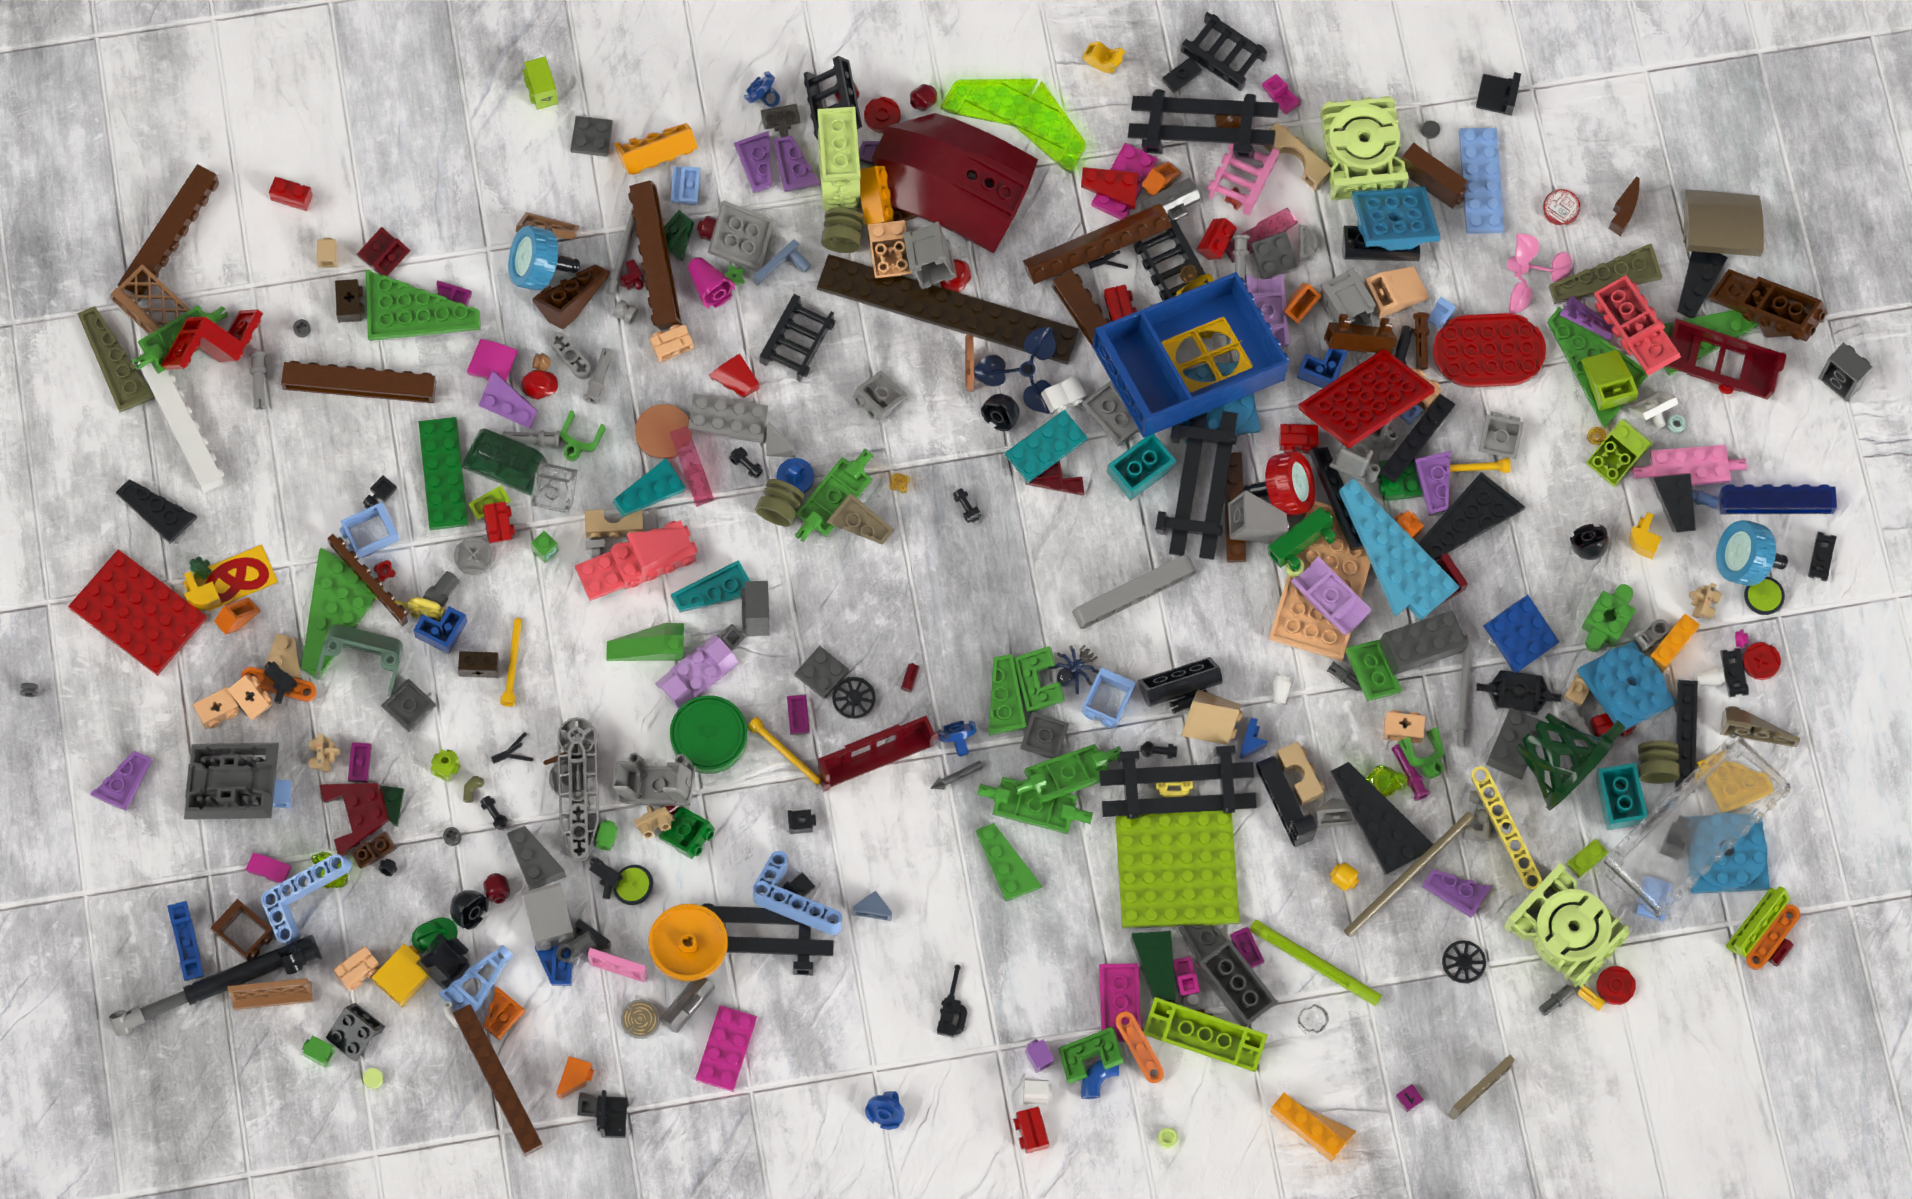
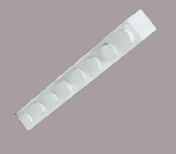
[138,362,225,494]

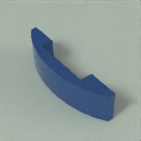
[167,901,204,981]

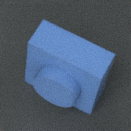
[1399,404,1423,425]

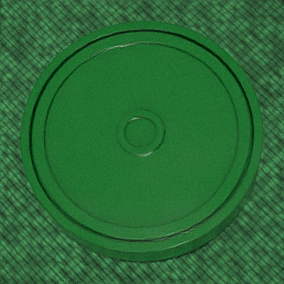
[670,695,748,774]

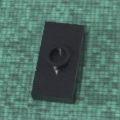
[1162,57,1202,93]

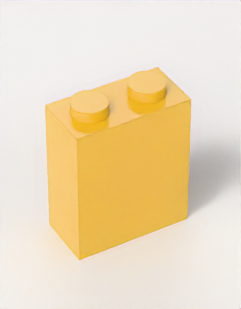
[372,943,431,1007]

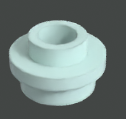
[1667,415,1686,433]

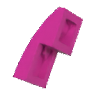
[1262,74,1300,114]
[246,852,292,883]
[1173,956,1200,996]

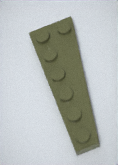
[1549,243,1662,304]
[77,306,155,413]

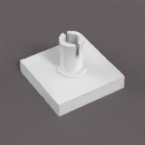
[1628,391,1678,428]

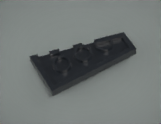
[1677,251,1728,318]

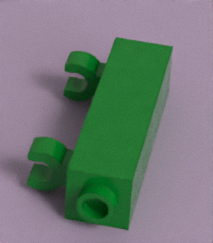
[1268,507,1336,571]

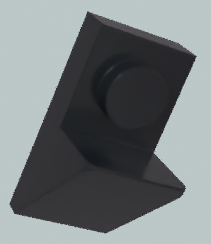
[777,872,815,902]
[574,918,611,951]

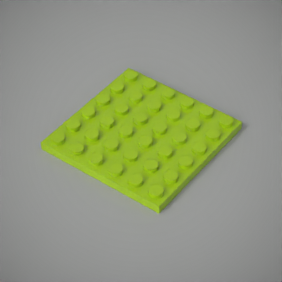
[1115,811,1240,929]

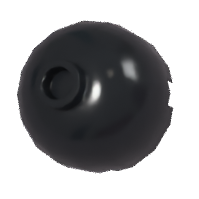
[981,393,1020,432]
[1570,524,1609,560]
[450,890,489,930]

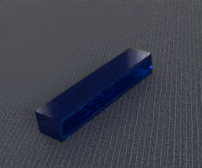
[1719,484,1837,515]

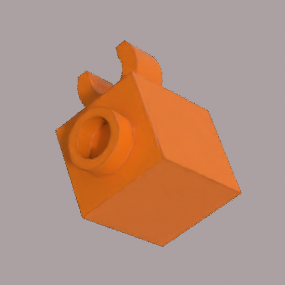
[1394,510,1424,539]

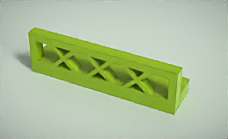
[1725,886,1791,958]

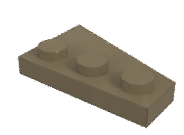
[826,493,894,545]

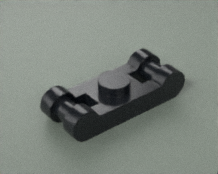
[1808,531,1837,582]
[1720,648,1749,697]

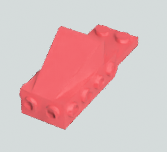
[1594,275,1681,376]
[575,520,698,601]

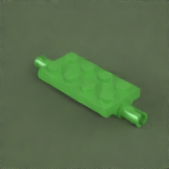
[132,305,228,374]
[795,449,873,542]
[1013,744,1123,803]
[977,777,1093,834]

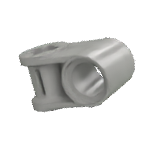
[1632,619,1669,653]

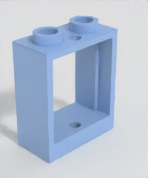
[339,502,400,559]
[1081,667,1136,728]

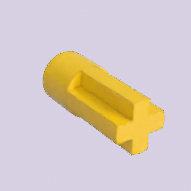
[1577,985,1606,1011]

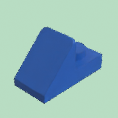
[1239,717,1268,759]

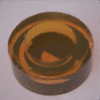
[1180,265,1200,284]

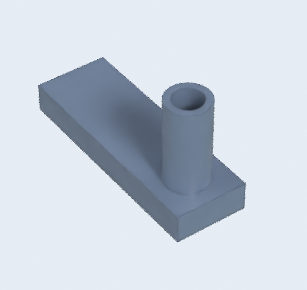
[752,239,811,286]

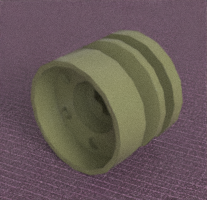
[821,208,864,253]
[755,479,804,527]
[1638,741,1680,784]

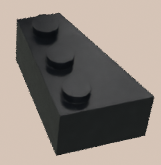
[1649,473,1696,532]

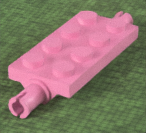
[1632,445,1747,486]

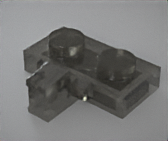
[760,104,800,137]

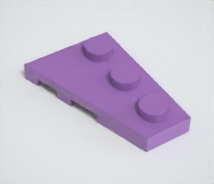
[734,131,771,194]
[1414,451,1451,515]
[90,751,153,811]

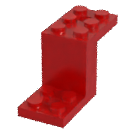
[161,309,263,370]

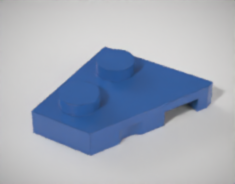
[535,945,573,986]

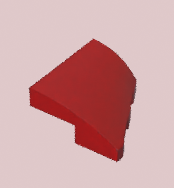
[709,353,759,398]

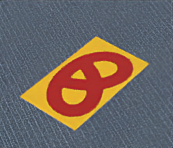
[192,544,278,611]

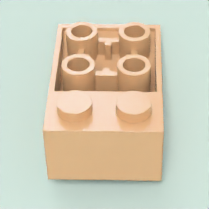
[867,220,912,279]
[1364,266,1430,319]

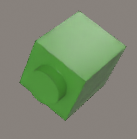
[530,531,559,563]
[302,1035,335,1068]

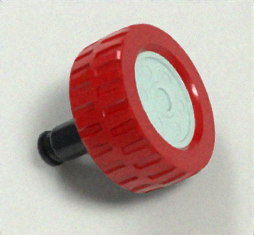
[1243,451,1316,516]

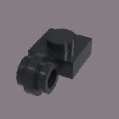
[363,475,397,509]

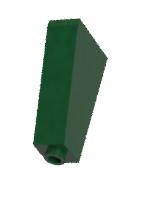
[1131,931,1176,1003]

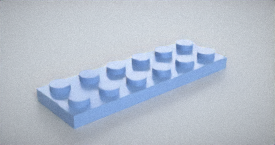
[1459,128,1504,234]

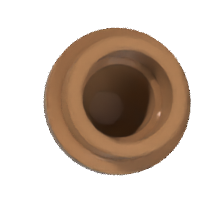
[532,353,551,371]

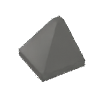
[717,624,745,651]
[577,1093,598,1117]

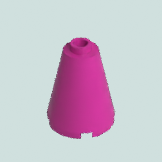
[688,257,735,309]

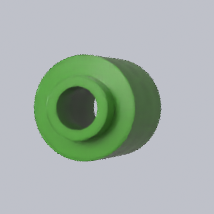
[595,820,618,851]

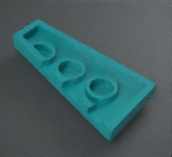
[613,458,686,518]
[671,560,750,613]

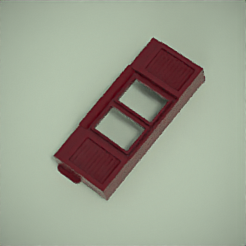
[1665,319,1786,400]
[818,715,938,792]

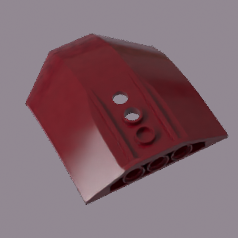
[872,113,1038,254]

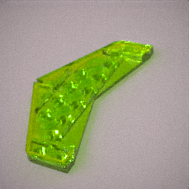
[940,79,1086,174]

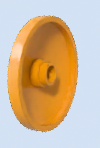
[648,904,728,981]

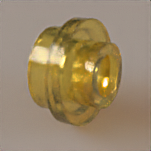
[1587,427,1606,445]

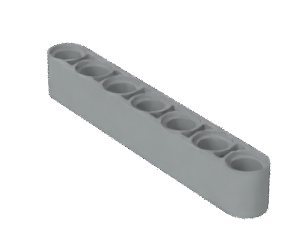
[1072,554,1197,629]

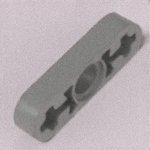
[550,332,591,379]

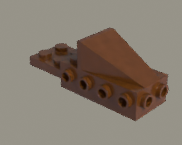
[1709,269,1826,342]

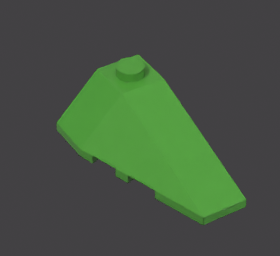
[606,623,684,661]

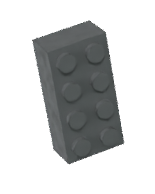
[1379,610,1468,675]
[1195,939,1278,1027]

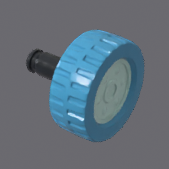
[508,226,580,290]
[1716,520,1788,586]

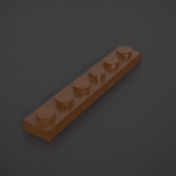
[1224,452,1246,563]
[327,534,408,627]

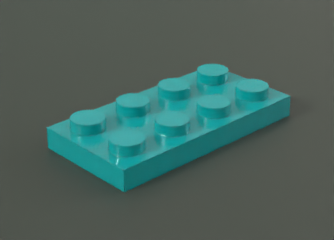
[1004,409,1088,483]

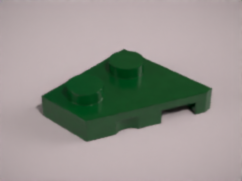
[664,210,694,261]
[380,785,404,826]

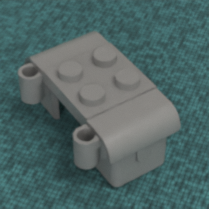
[1329,421,1398,483]
[612,752,696,806]

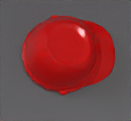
[940,259,971,293]
[522,370,558,400]

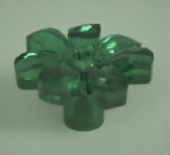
[189,556,212,580]

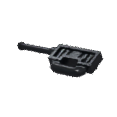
[937,964,967,1038]

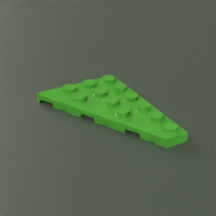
[365,270,481,341]
[1547,307,1649,429]
[301,548,384,680]

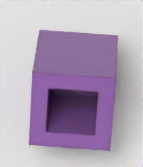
[1025,1039,1054,1073]

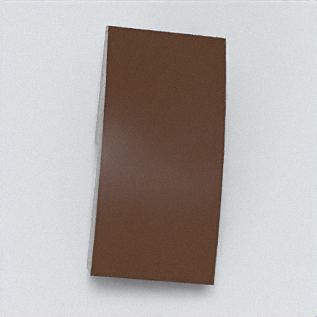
[350,832,397,869]

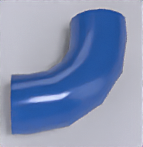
[1081,1060,1119,1099]

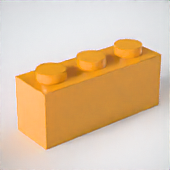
[860,166,893,226]
[1650,613,1700,674]

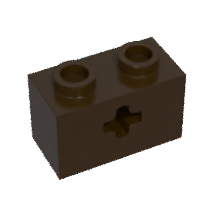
[335,279,364,323]
[458,651,499,678]

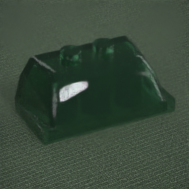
[462,428,547,496]

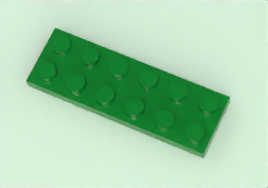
[418,417,468,530]

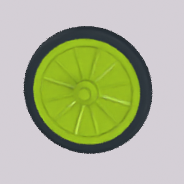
[1744,577,1785,615]
[613,865,653,905]

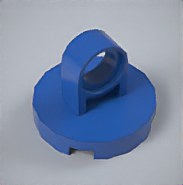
[743,71,780,107]
[776,458,814,494]
[938,720,977,757]
[865,1091,905,1130]

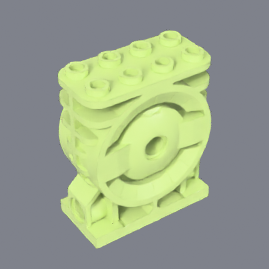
[1320,96,1409,200]
[817,107,861,212]
[1504,863,1630,988]

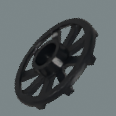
[832,677,876,719]
[1442,940,1486,984]

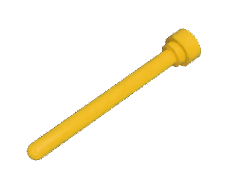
[1449,458,1510,473]
[500,617,522,707]
[747,716,822,785]

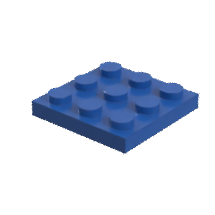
[1483,594,1559,673]

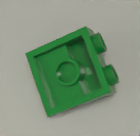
[1377,459,1422,501]
[658,806,715,859]

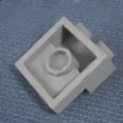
[852,370,908,422]
[1479,411,1524,459]

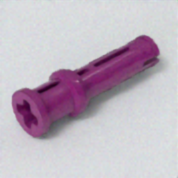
[1391,744,1430,801]

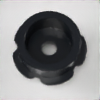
[378,859,397,877]

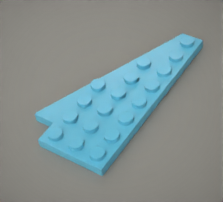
[1339,478,1460,621]

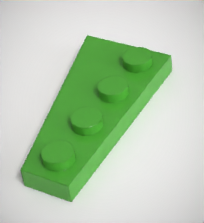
[988,654,1027,736]
[976,823,1042,902]

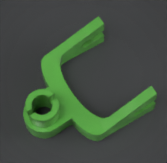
[560,410,606,462]
[1398,727,1444,779]

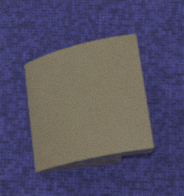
[1683,190,1764,257]

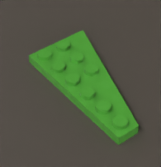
[1663,310,1760,376]

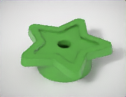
[724,265,745,285]

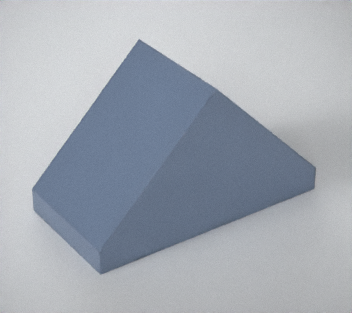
[853,891,892,921]

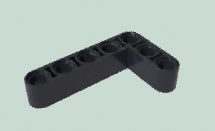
[1256,756,1317,847]

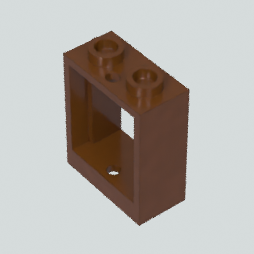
[211,899,274,961]

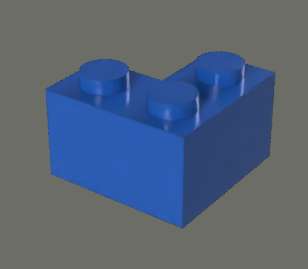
[1297,348,1348,388]
[413,606,467,654]

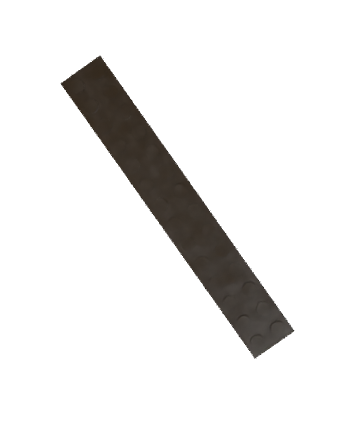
[817,254,1079,365]

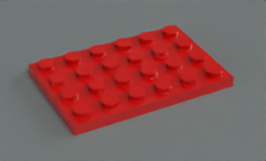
[1298,349,1435,449]
[68,549,207,676]

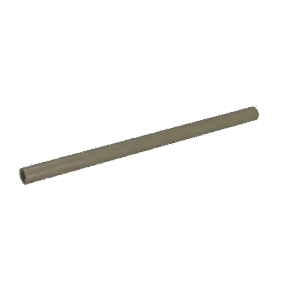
[1343,812,1475,937]

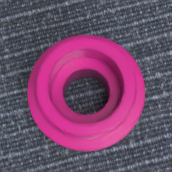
[1735,629,1749,648]

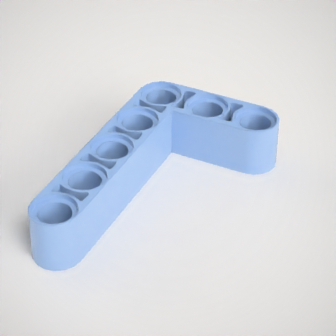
[753,851,842,935]
[261,854,352,944]

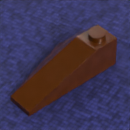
[532,264,610,330]

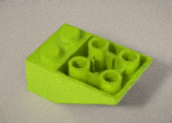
[1581,350,1638,411]
[1585,419,1654,487]

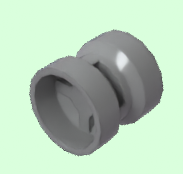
[613,300,639,325]

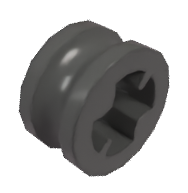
[293,319,311,338]
[20,683,38,697]
[443,827,462,846]

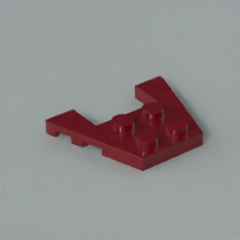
[1025,461,1085,496]
[319,783,390,856]

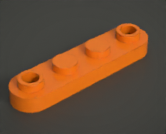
[241,667,317,702]
[1746,904,1800,970]
[1115,1011,1164,1083]

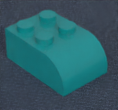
[1107,434,1176,501]
[1596,763,1648,830]

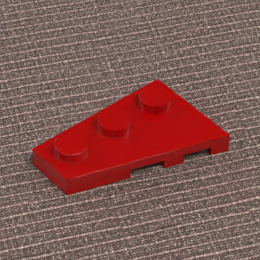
[1081,167,1138,210]

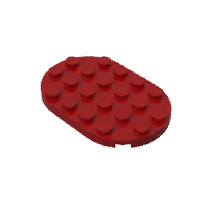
[1433,313,1546,388]

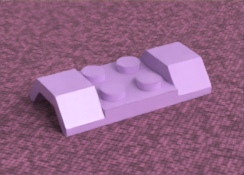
[1246,274,1289,349]
[1291,556,1372,635]
[655,635,739,709]

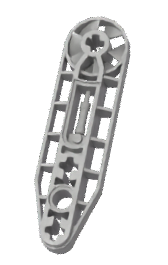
[557,717,600,862]

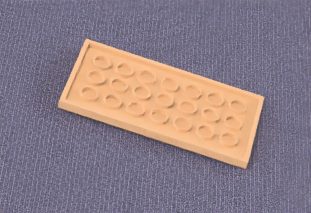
[1268,501,1371,661]

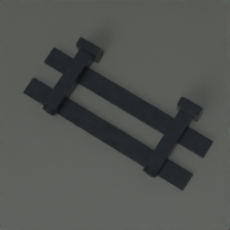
[1128,89,1279,159]
[1155,411,1238,560]
[1099,745,1257,819]
[702,903,835,976]

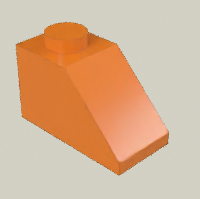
[1141,161,1182,196]
[1283,283,1322,324]
[214,597,261,635]
[556,1056,595,1099]

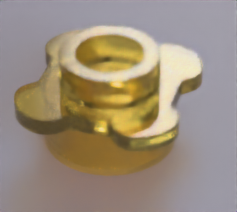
[889,473,910,493]

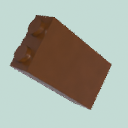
[1402,143,1468,209]

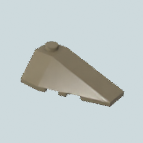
[1720,706,1800,747]

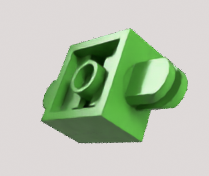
[1581,584,1636,652]

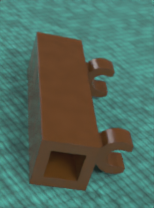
[1324,314,1397,353]

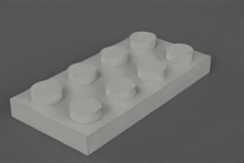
[688,393,768,443]

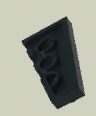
[116,479,198,544]

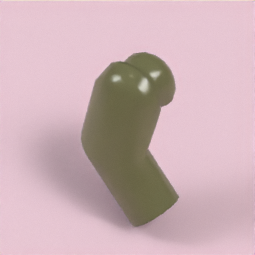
[463,776,484,803]

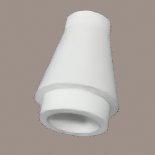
[1696,666,1725,685]
[1273,676,1292,705]

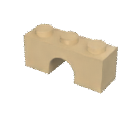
[585,509,644,540]
[1276,742,1325,807]

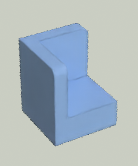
[1428,297,1456,329]
[273,779,292,808]

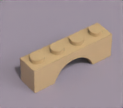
[1262,122,1331,191]

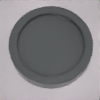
[1422,120,1440,139]

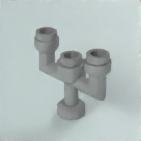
[1463,790,1511,841]

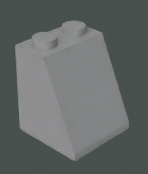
[1228,491,1289,544]
[522,882,575,951]

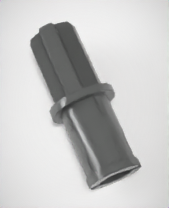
[1327,661,1361,691]
[1539,984,1575,1016]

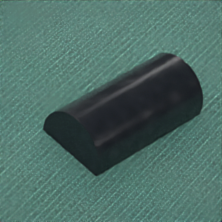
[1342,225,1420,261]
[1138,657,1222,707]

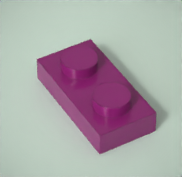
[348,742,372,783]
[1230,927,1265,968]

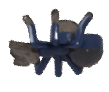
[1048,645,1099,695]

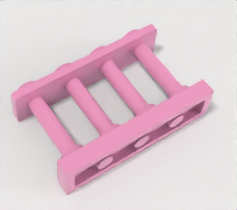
[1208,143,1279,216]

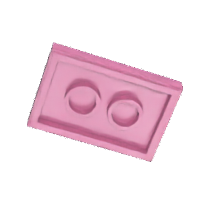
[588,948,647,982]

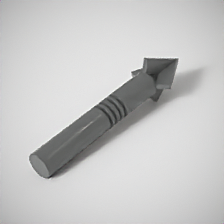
[930,761,983,790]

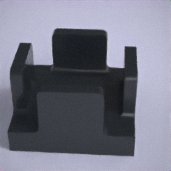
[416,934,470,990]

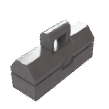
[1140,177,1200,221]
[659,978,715,1033]

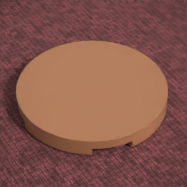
[965,335,974,392]
[635,404,692,459]

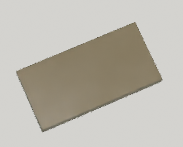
[1448,1055,1515,1120]

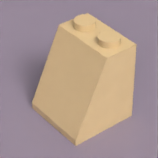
[1181,690,1243,745]

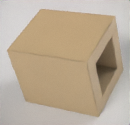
[317,237,338,268]

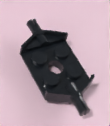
[1476,670,1562,715]

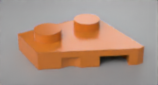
[483,987,526,1040]

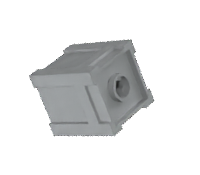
[903,222,957,289]
[1319,268,1376,325]

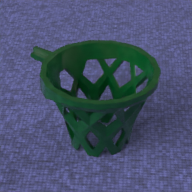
[1516,713,1626,811]

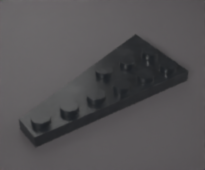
[1418,472,1525,561]
[1330,762,1433,875]

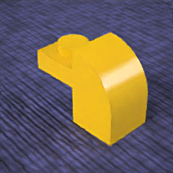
[1082,41,1125,73]
[1629,512,1662,559]
[183,571,222,610]

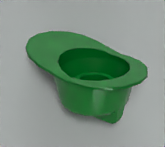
[411,917,458,953]

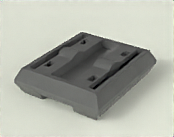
[184,743,279,820]

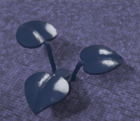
[974,327,1056,414]

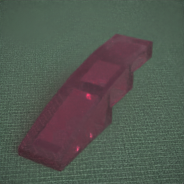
[1224,207,1298,263]
[669,426,714,507]

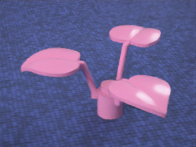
[1507,234,1573,314]

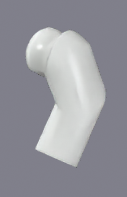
[443,1002,459,1029]

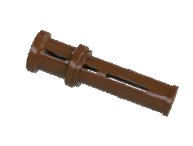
[1413,312,1430,370]

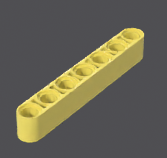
[1470,766,1542,890]

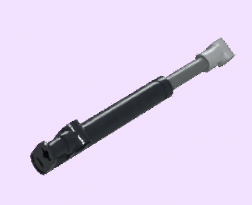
[109,935,323,1036]

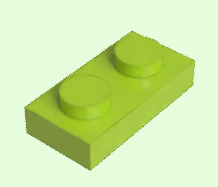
[468,485,511,521]
[1566,838,1609,878]

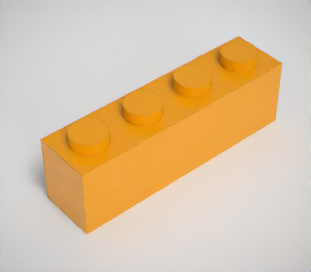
[614,123,698,175]
[1270,1092,1357,1162]

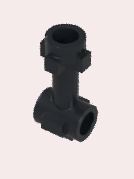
[729,447,763,478]
[953,488,982,523]
[1140,741,1177,759]
[480,796,508,830]

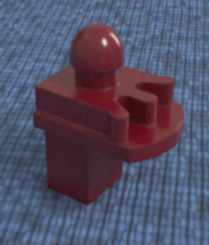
[620,259,644,290]

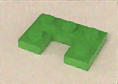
[1013,646,1065,713]
[1058,1026,1124,1084]

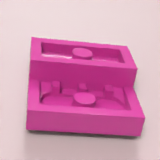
[467,339,518,382]

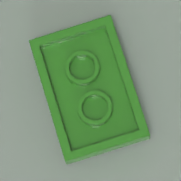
[1345,639,1402,702]

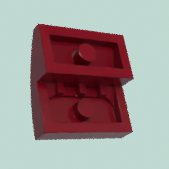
[356,227,411,276]

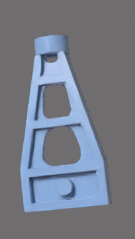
[438,945,513,1013]

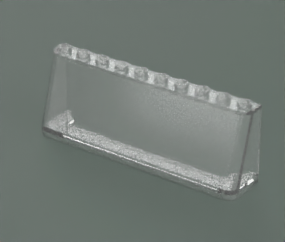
[1604,733,1791,918]

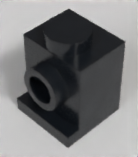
[788,809,816,834]

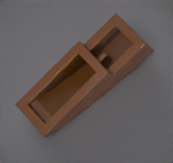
[1608,176,1640,237]

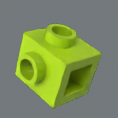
[430,749,461,783]

